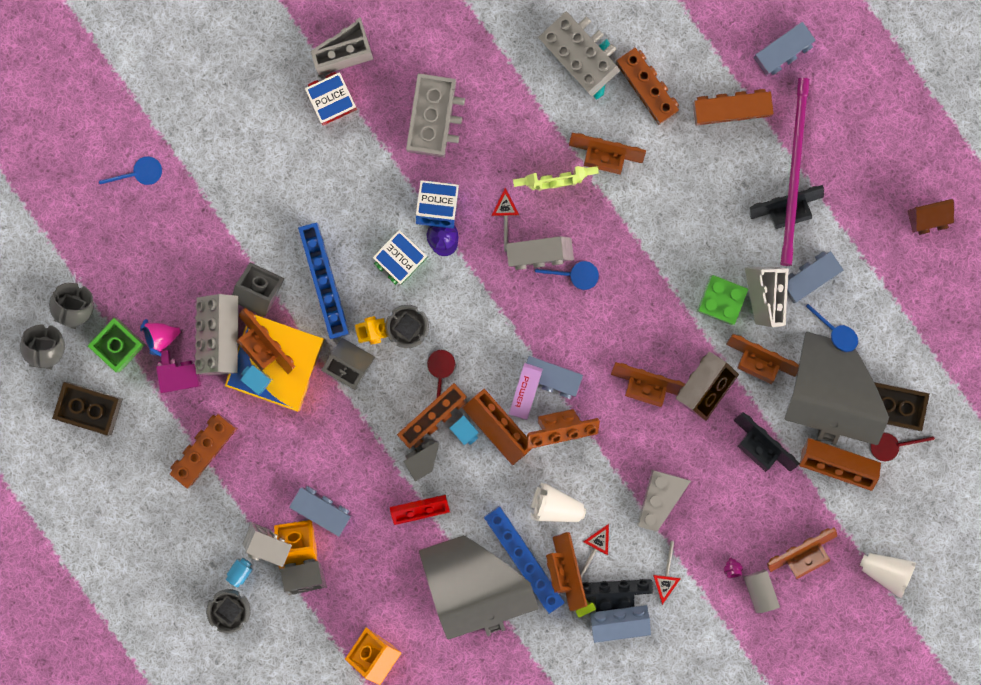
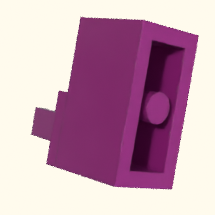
[156,350,201,393]

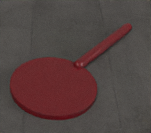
[427,350,456,399]
[871,433,935,462]

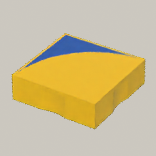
[225,314,325,412]

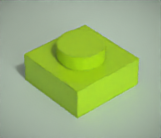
[575,600,596,618]

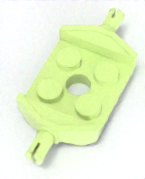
[513,166,599,191]

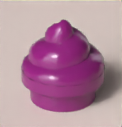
[724,558,743,578]

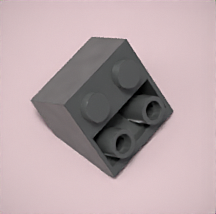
[321,338,375,390]
[403,440,440,481]

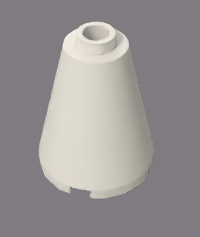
[531,483,586,522]
[860,553,916,598]

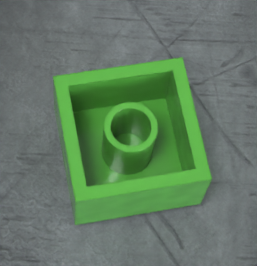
[696,275,748,325]
[88,318,146,372]

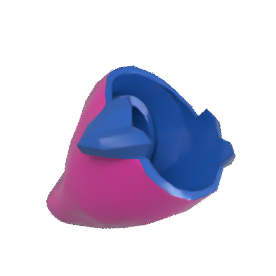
[140,319,181,356]

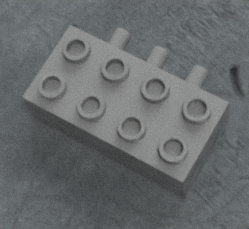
[538,11,620,96]
[406,73,465,158]
[195,294,238,375]

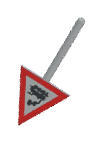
[491,188,519,252]
[580,524,609,579]
[653,541,681,605]

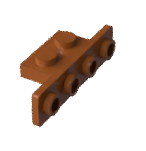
[569,133,646,175]
[236,308,295,374]
[726,334,799,385]
[611,362,685,407]
[526,409,600,449]
[767,527,837,579]
[546,532,587,611]

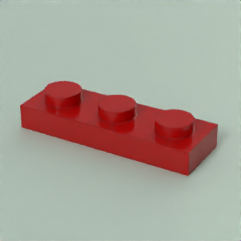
[390,494,450,525]

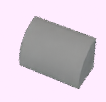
[743,569,780,613]

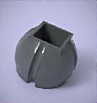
[49,283,94,329]
[385,305,429,348]
[20,324,65,370]
[206,589,251,634]

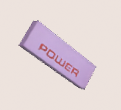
[509,363,543,420]

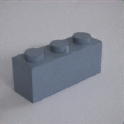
[753,22,816,76]
[787,251,844,303]
[526,356,583,399]
[289,486,352,537]
[590,605,651,643]

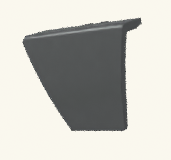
[784,332,889,445]
[419,535,539,640]

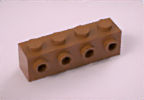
[615,47,679,125]
[693,89,774,126]
[397,383,467,449]
[462,388,531,466]
[170,414,238,489]
[799,438,881,491]

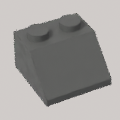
[232,262,285,317]
[280,559,327,595]

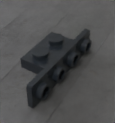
[750,185,824,230]
[734,412,800,472]
[582,579,653,612]

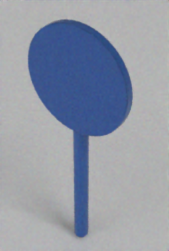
[99,156,162,185]
[534,261,599,290]
[806,304,858,352]

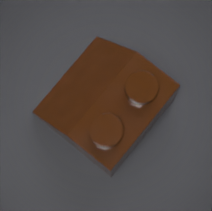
[908,199,954,235]

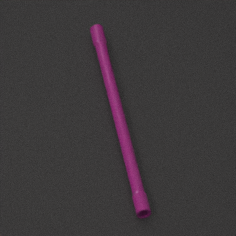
[780,78,810,266]

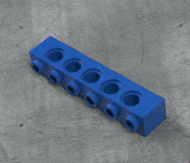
[298,222,350,340]
[484,505,565,614]

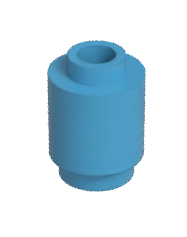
[226,558,253,588]

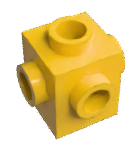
[355,316,388,345]

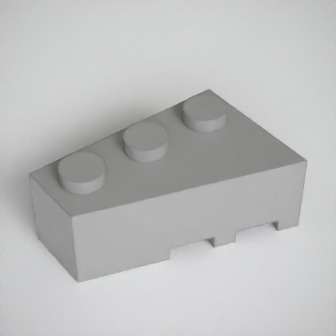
[310,17,374,76]
[506,236,574,270]
[745,267,789,327]
[637,470,691,532]
[242,522,292,567]

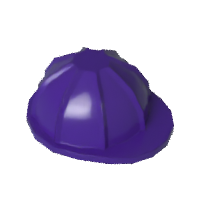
[426,225,459,256]

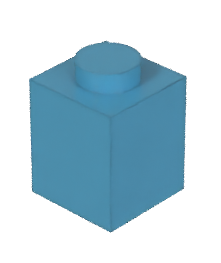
[241,365,273,395]
[450,415,479,445]

